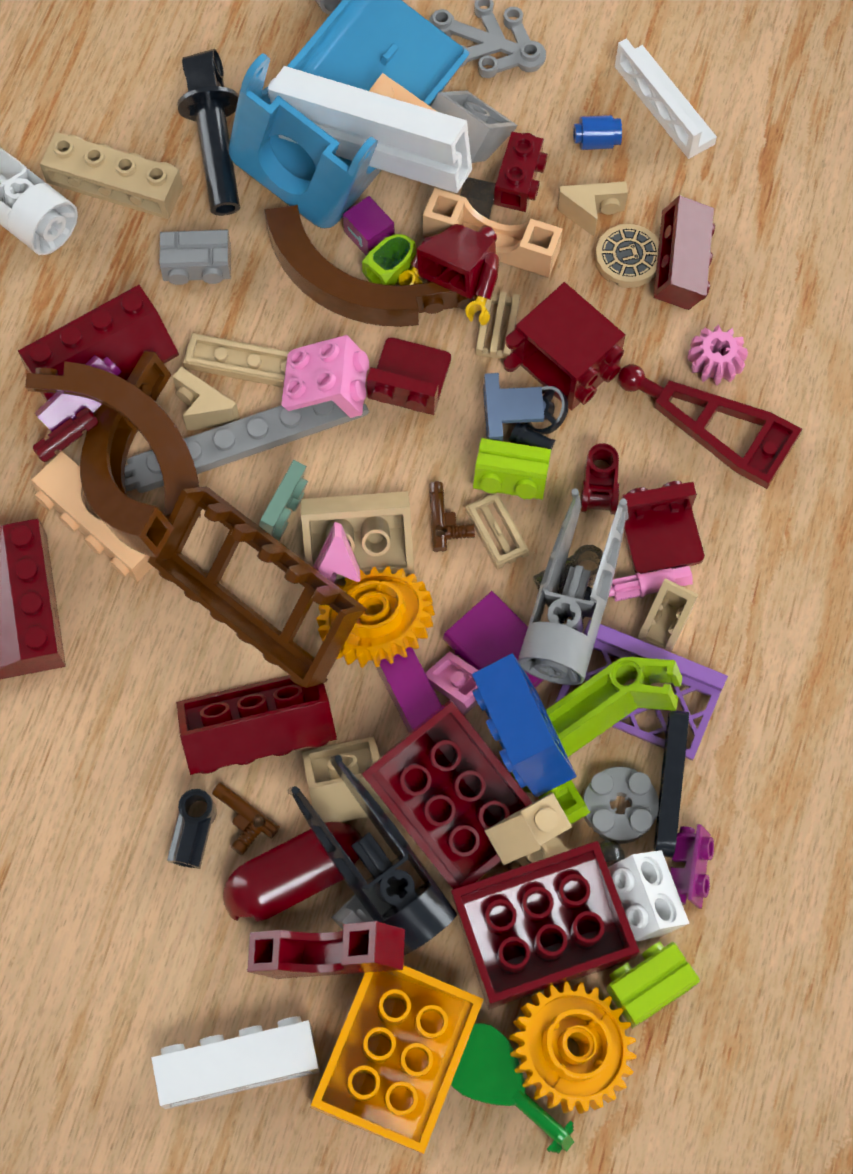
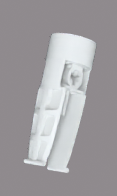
[0,147,78,255]

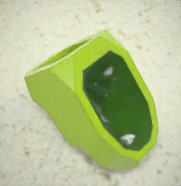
[362,234,417,285]

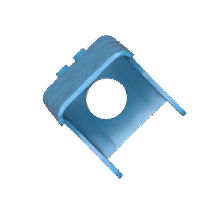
[228,0,470,229]

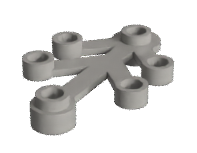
[429,0,546,78]

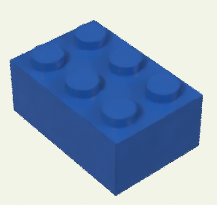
[472,653,577,797]

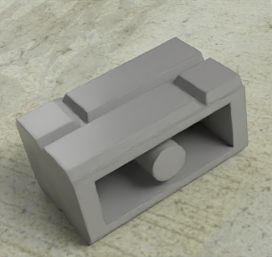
[159,230,231,285]

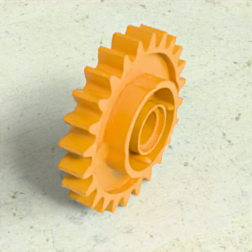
[316,566,435,668]
[510,981,637,1114]

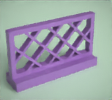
[555,619,728,761]

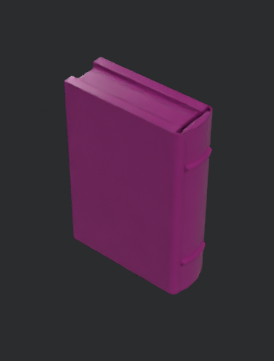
[443,591,544,688]

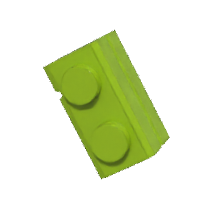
[473,438,551,500]
[606,941,700,1029]

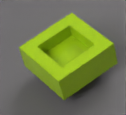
[538,780,590,824]

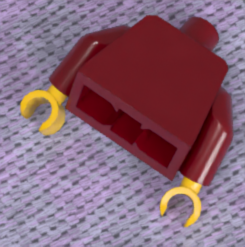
[398,224,500,326]

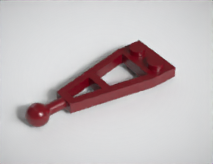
[618,364,802,489]

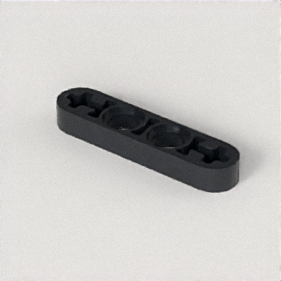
[653,710,689,858]

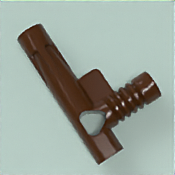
[429,481,475,552]
[212,782,280,856]

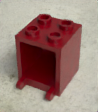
[504,282,626,411]

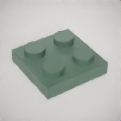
[259,460,308,541]

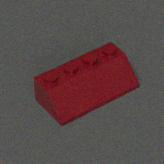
[18,285,179,402]
[176,675,337,775]

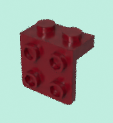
[366,338,451,415]
[622,481,705,574]

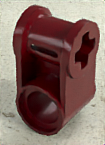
[580,443,619,515]

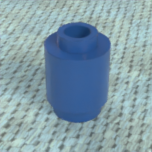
[573,115,622,150]

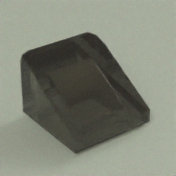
[460,177,496,220]

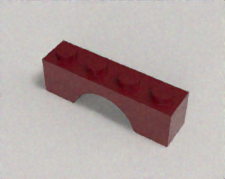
[247,921,405,979]

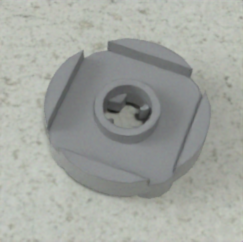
[583,767,659,844]

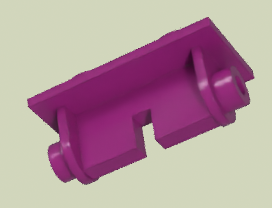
[671,824,714,909]

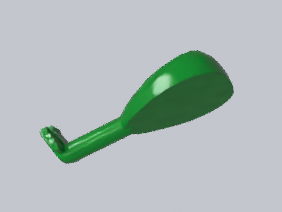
[451,1023,574,1154]

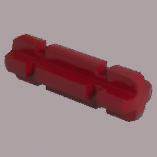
[33,408,99,462]

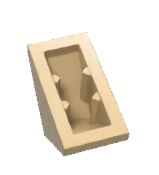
[637,579,699,652]

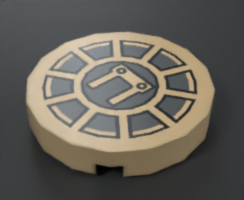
[595,224,659,288]

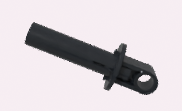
[177,49,240,216]

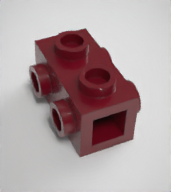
[494,131,548,212]

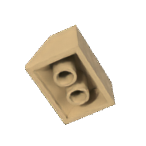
[301,491,414,579]

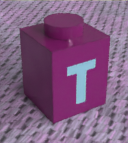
[343,196,395,256]

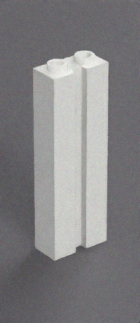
[268,66,472,193]

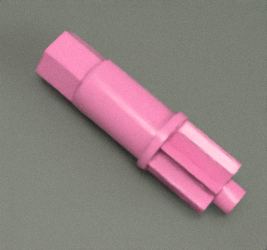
[609,566,693,602]

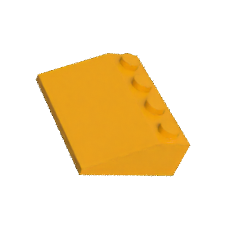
[310,965,484,1154]

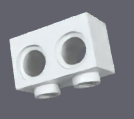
[608,850,689,941]

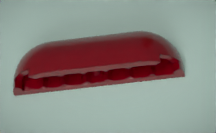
[223,822,362,922]

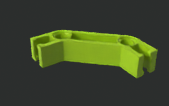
[511,657,683,795]

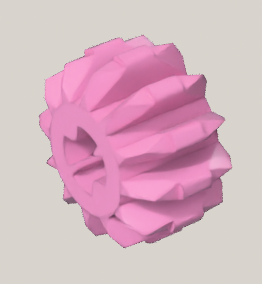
[688,324,748,386]

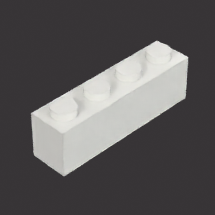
[151,1016,321,1109]

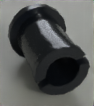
[509,422,556,450]

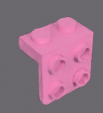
[281,335,369,418]

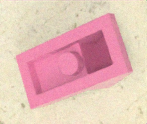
[313,522,360,583]
[425,651,479,716]

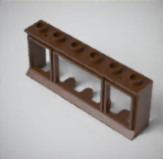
[148,486,367,688]

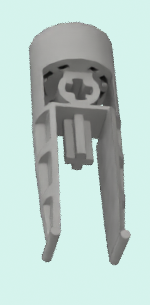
[518,488,629,685]

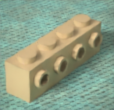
[40,132,183,219]

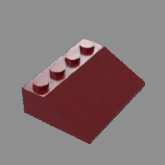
[0,518,66,680]
[361,701,533,890]
[451,841,640,1010]

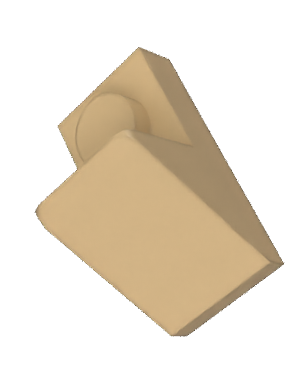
[557,181,628,235]
[172,367,240,431]
[484,792,572,865]

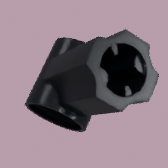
[167,789,217,869]

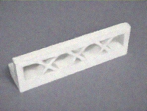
[615,38,717,159]

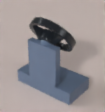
[483,373,568,441]

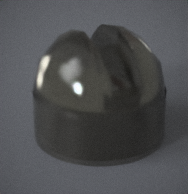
[599,840,625,867]

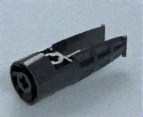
[288,755,457,955]

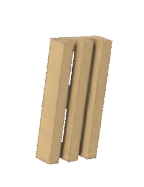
[476,292,520,359]
[465,493,529,570]

